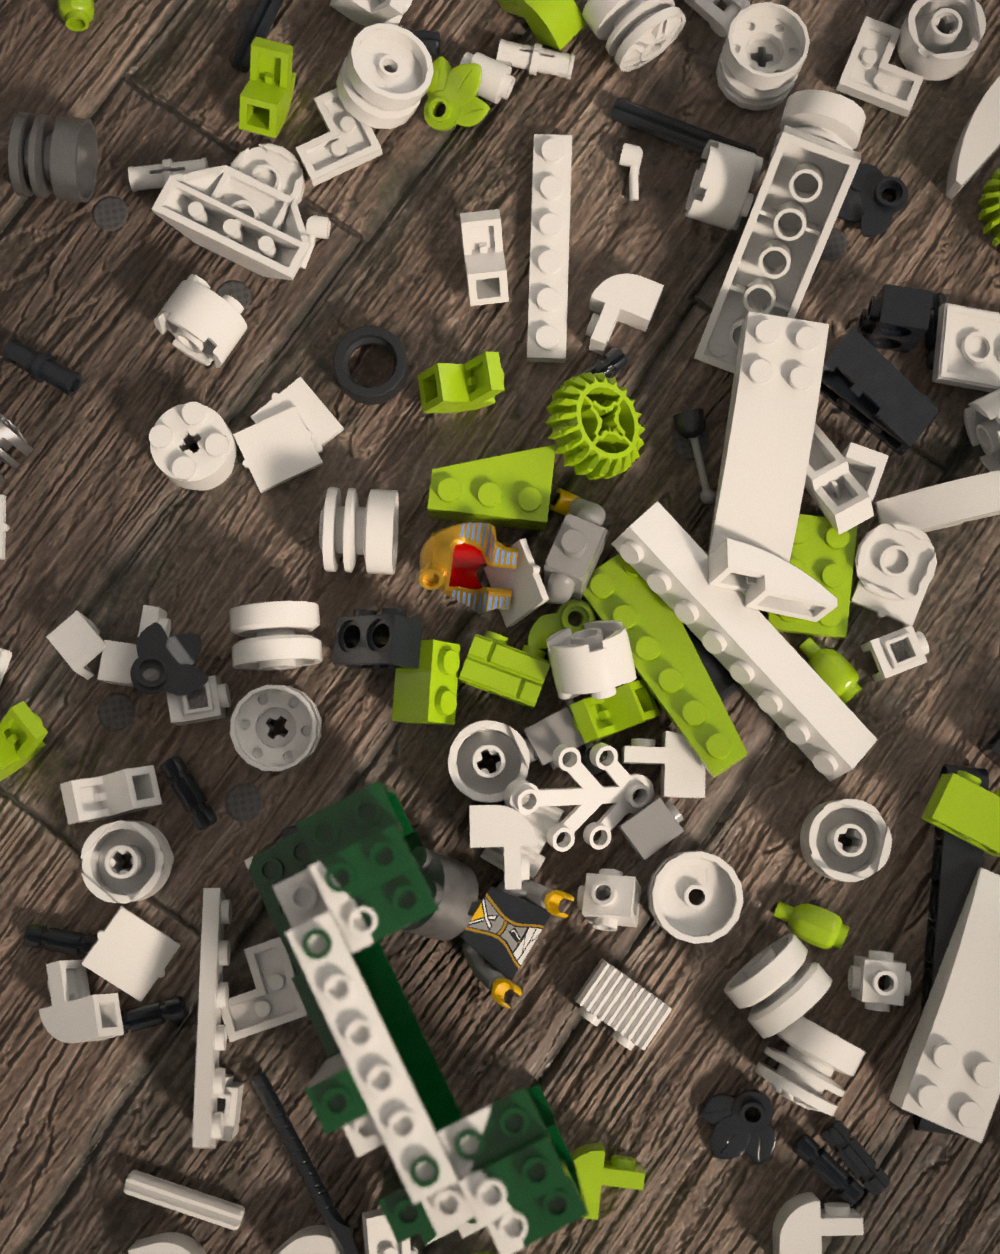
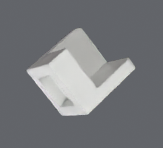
[842,442,889,501]
[46,610,107,680]

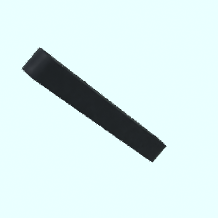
[912,764,989,1135]

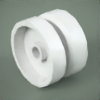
[336,23,434,129]
[229,601,323,671]
[647,851,743,944]
[723,933,832,1038]

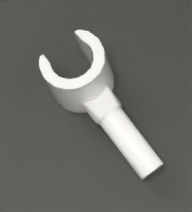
[619,143,643,201]
[300,215,331,269]

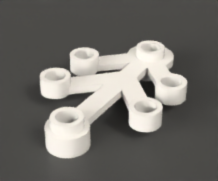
[504,743,654,852]

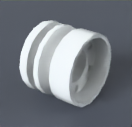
[582,0,686,72]
[716,2,810,111]
[768,89,866,165]
[319,487,399,575]
[230,685,322,771]
[754,1016,866,1116]

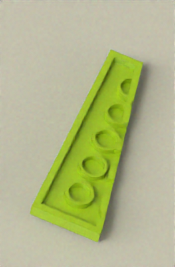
[583,553,748,779]

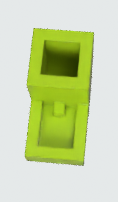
[497,0,586,50]
[239,37,296,138]
[417,351,505,413]
[570,679,660,743]
[0,701,48,781]
[570,1143,645,1220]

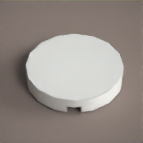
[230,143,305,205]
[854,521,937,601]

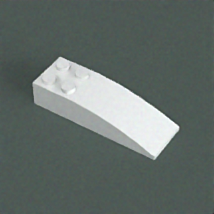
[694,125,861,373]
[708,311,829,563]
[889,867,1000,1143]

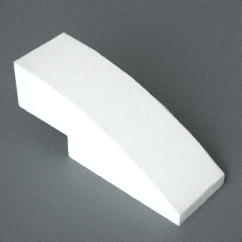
[945,76,1000,200]
[805,423,874,535]
[875,470,1000,532]
[708,538,838,622]

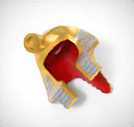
[419,523,518,614]

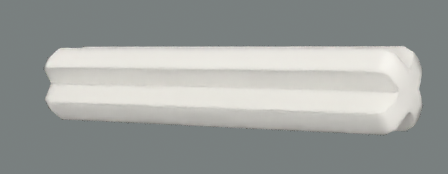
[124,1170,245,1230]

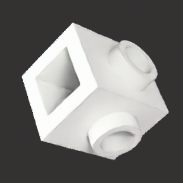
[577,869,642,931]
[848,950,911,1012]

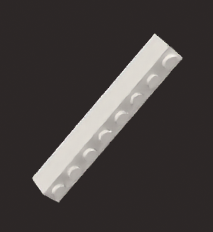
[612,501,878,782]

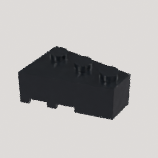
[820,327,939,456]

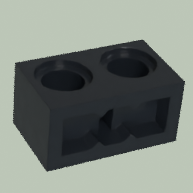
[858,284,933,353]
[332,608,422,669]

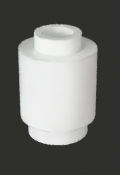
[459,52,515,104]

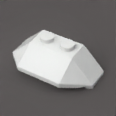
[152,165,311,280]

